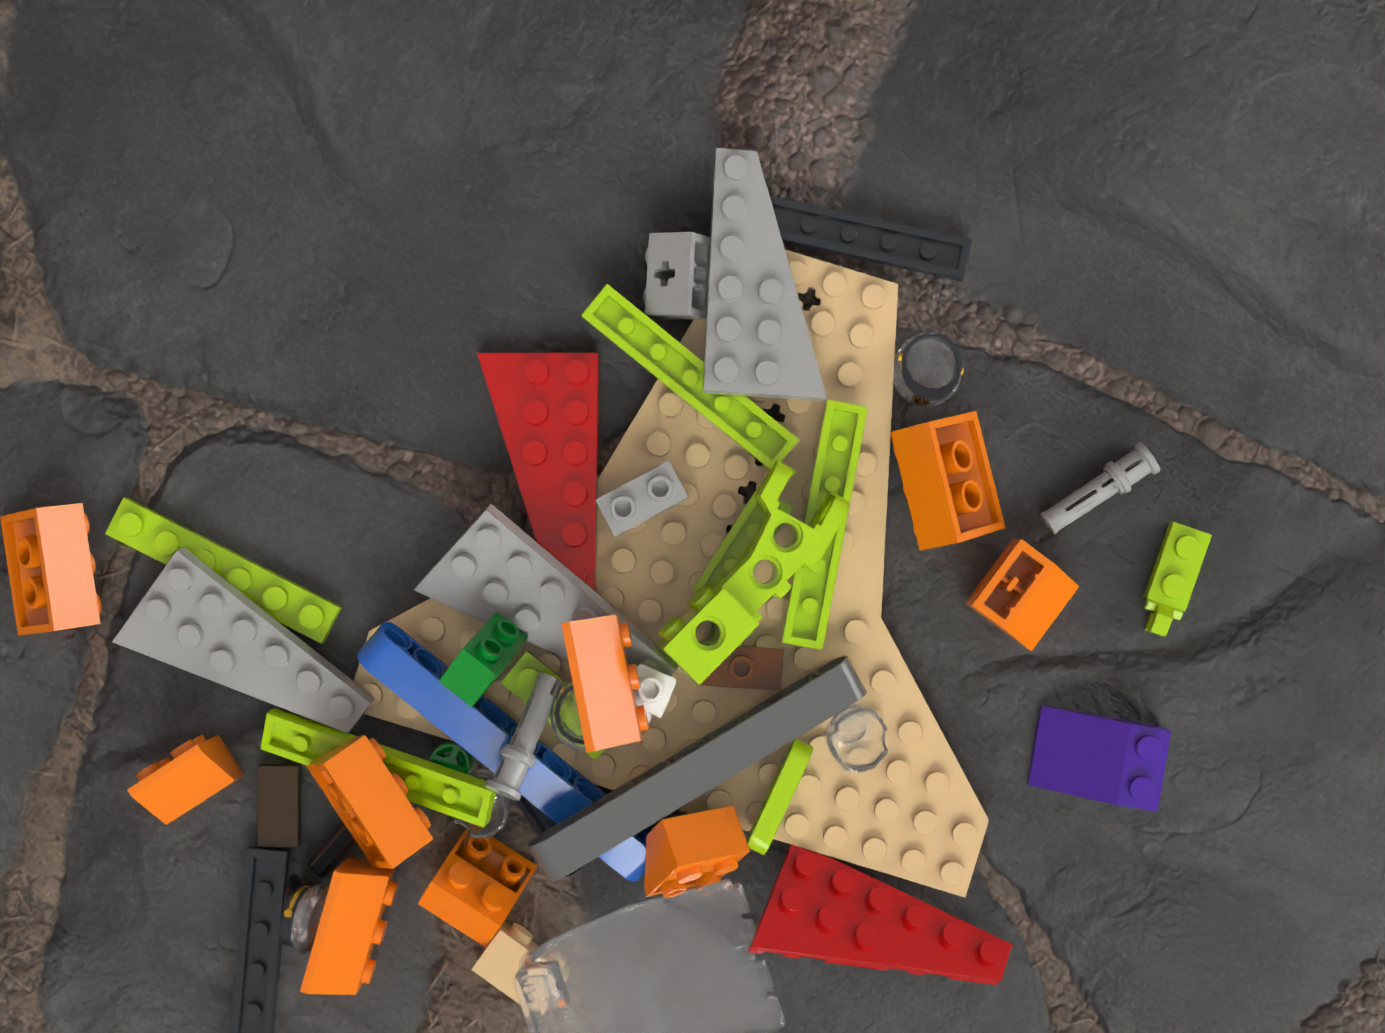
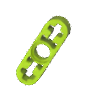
[746,739,813,855]

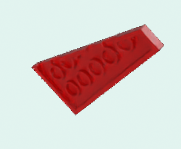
[477,353,600,592]
[747,844,1013,985]

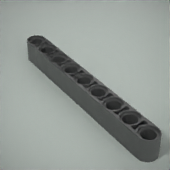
[529,656,867,882]

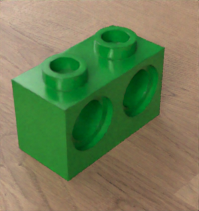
[438,612,529,708]

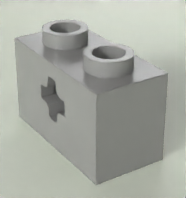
[643,232,710,320]
[595,461,689,537]

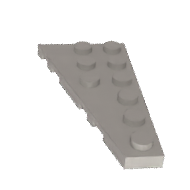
[702,148,827,401]
[414,504,678,676]
[112,547,375,733]

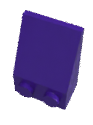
[1027,705,1171,812]

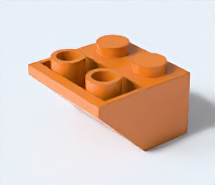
[965,538,1079,651]
[127,734,245,825]
[644,805,750,898]
[418,823,538,948]

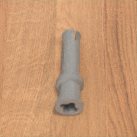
[1040,442,1160,535]
[485,672,564,801]

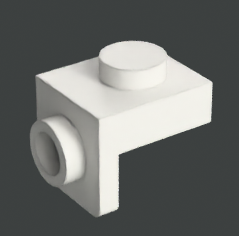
[634,664,676,722]

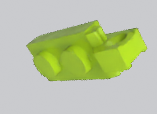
[1143,522,1212,637]

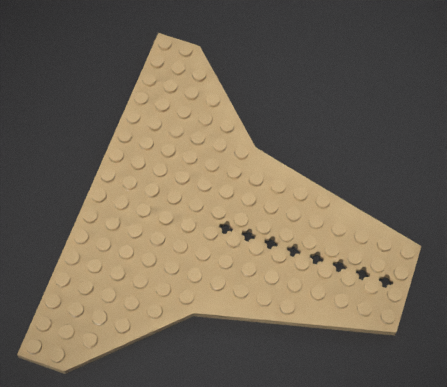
[354,250,989,897]

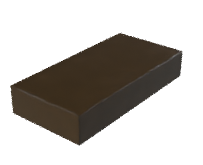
[258,764,301,847]

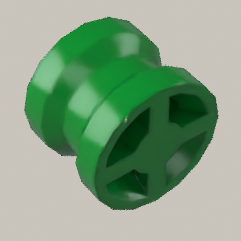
[430,740,473,774]

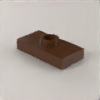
[700,646,784,691]

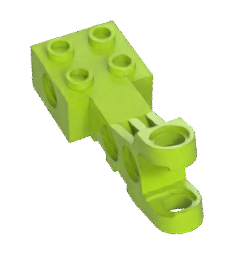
[656,460,850,685]

